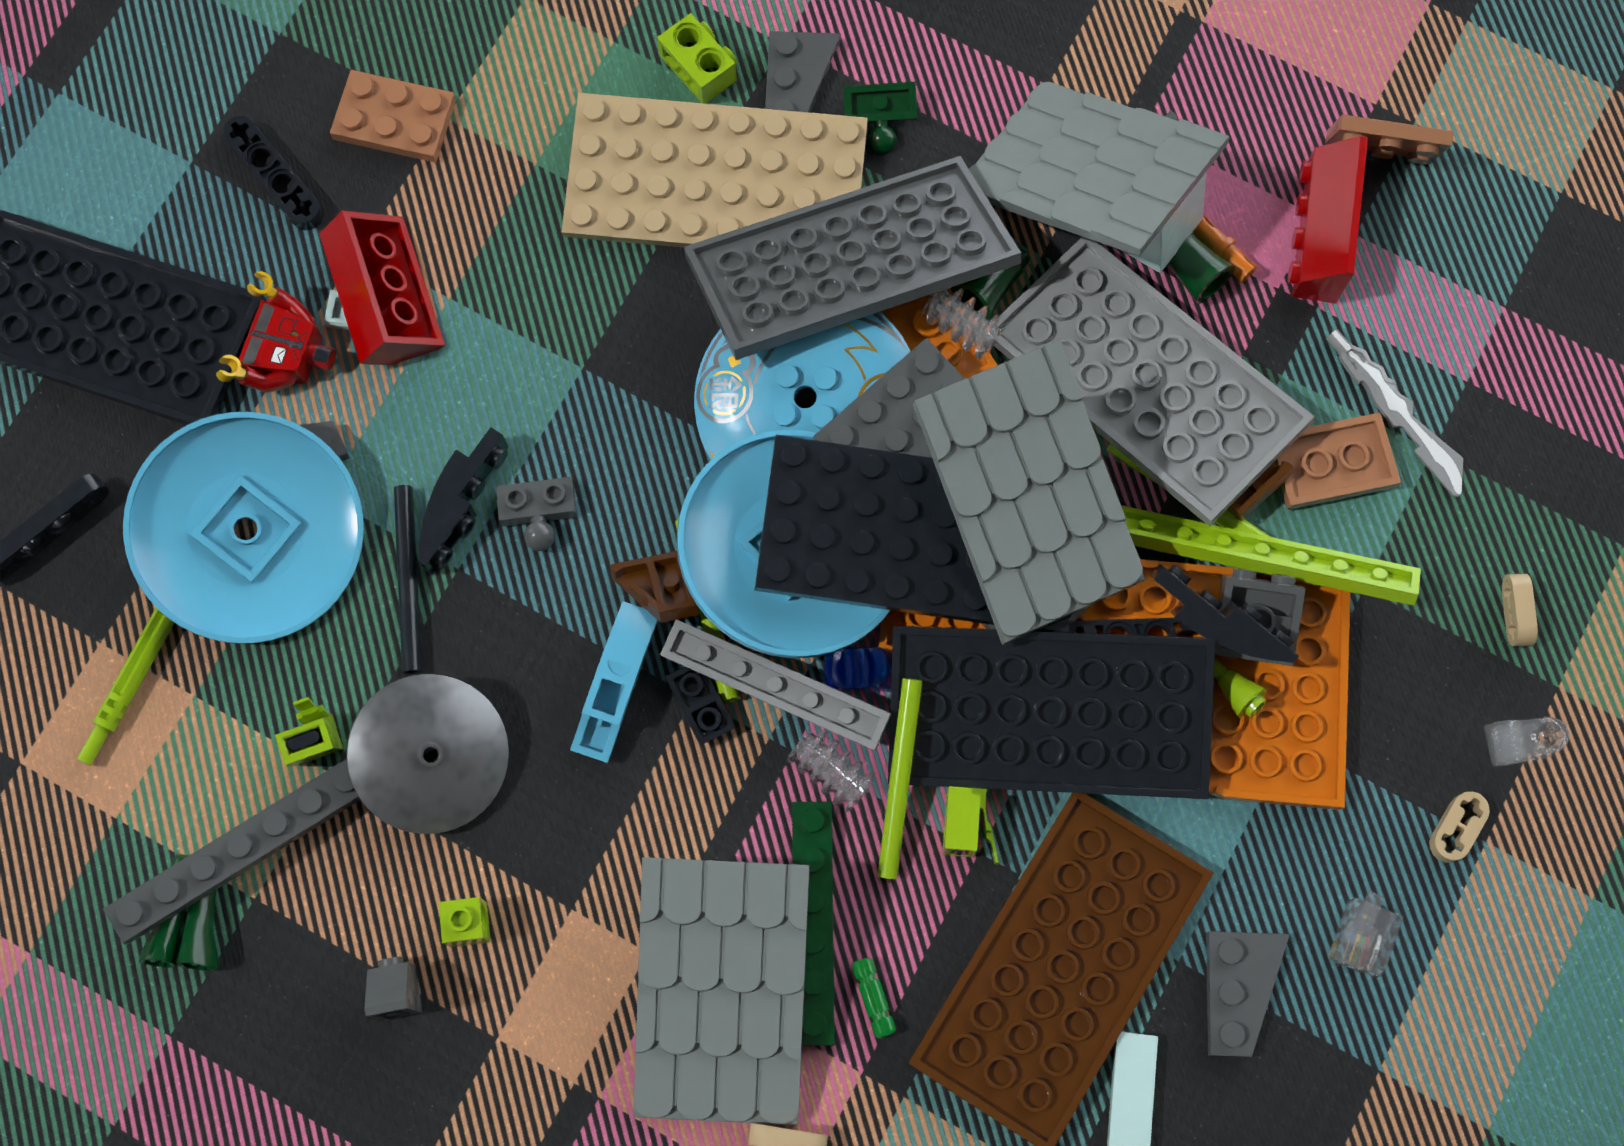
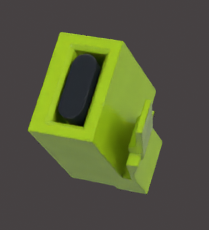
[275,697,343,766]
[942,786,999,865]

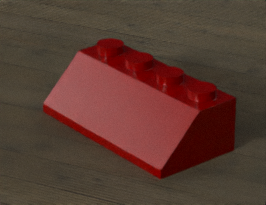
[1288,136,1368,304]
[319,210,445,365]

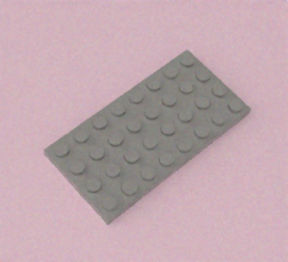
[984,237,1315,527]

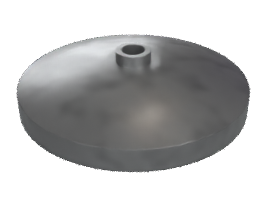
[347,674,509,834]

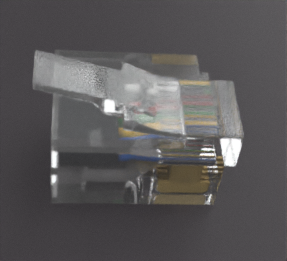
[1327,891,1403,978]

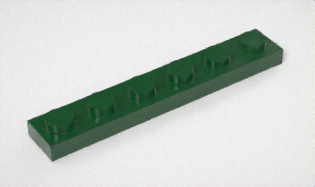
[792,801,834,1046]

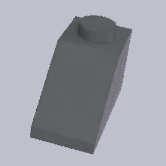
[364,957,423,1021]

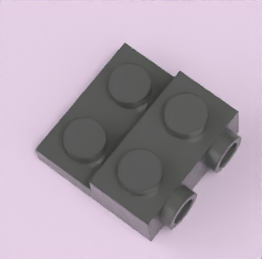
[1215,568,1306,666]

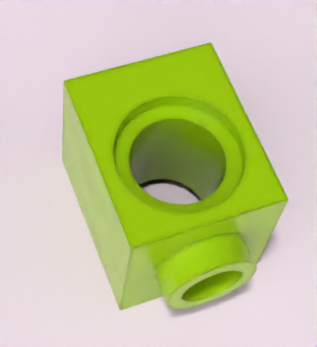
[439,897,490,947]

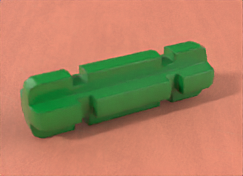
[852,958,896,1038]

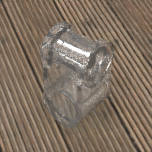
[1484,717,1569,766]

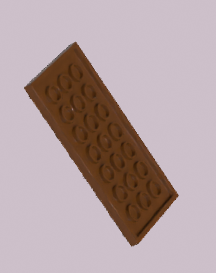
[908,793,1214,1146]

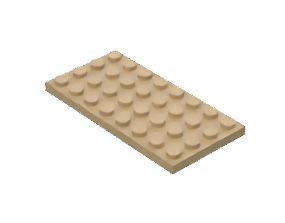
[562,93,868,248]

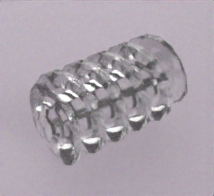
[921,287,1005,360]
[786,729,875,814]

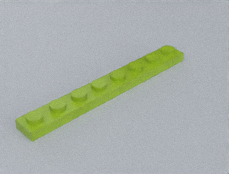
[1121,505,1421,606]

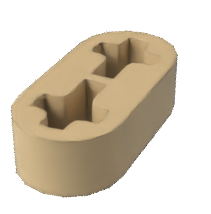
[1502,574,1538,646]
[1429,791,1490,863]
[747,1123,828,1146]

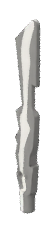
[1326,329,1463,498]

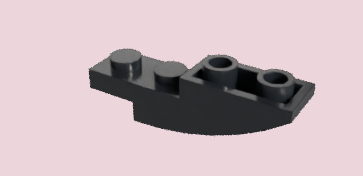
[419,427,508,576]
[1150,564,1299,662]

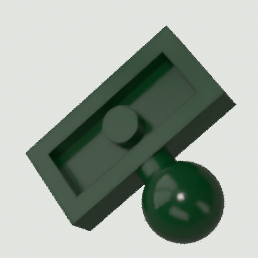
[843,81,918,154]

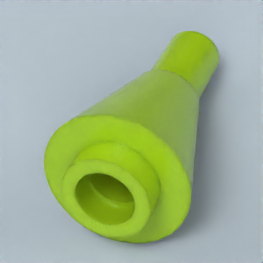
[1214,658,1267,718]

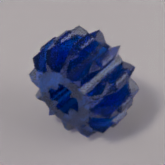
[823,647,890,689]

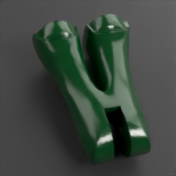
[139,854,219,971]

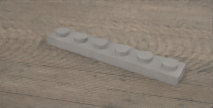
[660,619,892,751]

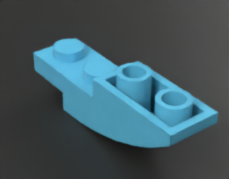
[570,601,658,763]

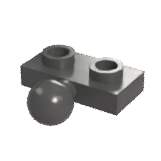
[496,477,577,551]

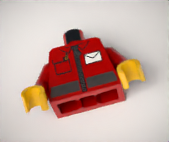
[216,271,336,393]

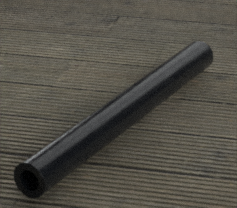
[394,485,422,674]

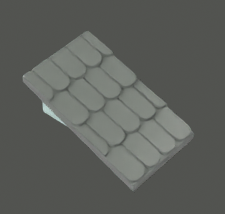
[969,82,1229,273]
[913,339,1145,645]
[634,857,809,1125]

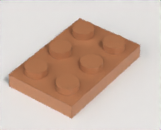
[330,70,457,163]
[1325,114,1454,164]
[1274,412,1401,510]

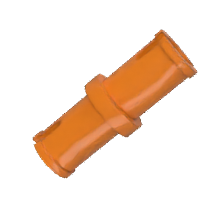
[1192,215,1258,283]

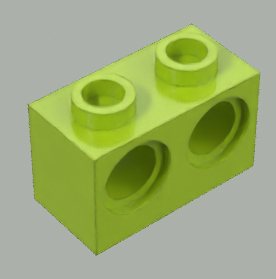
[657,13,737,104]

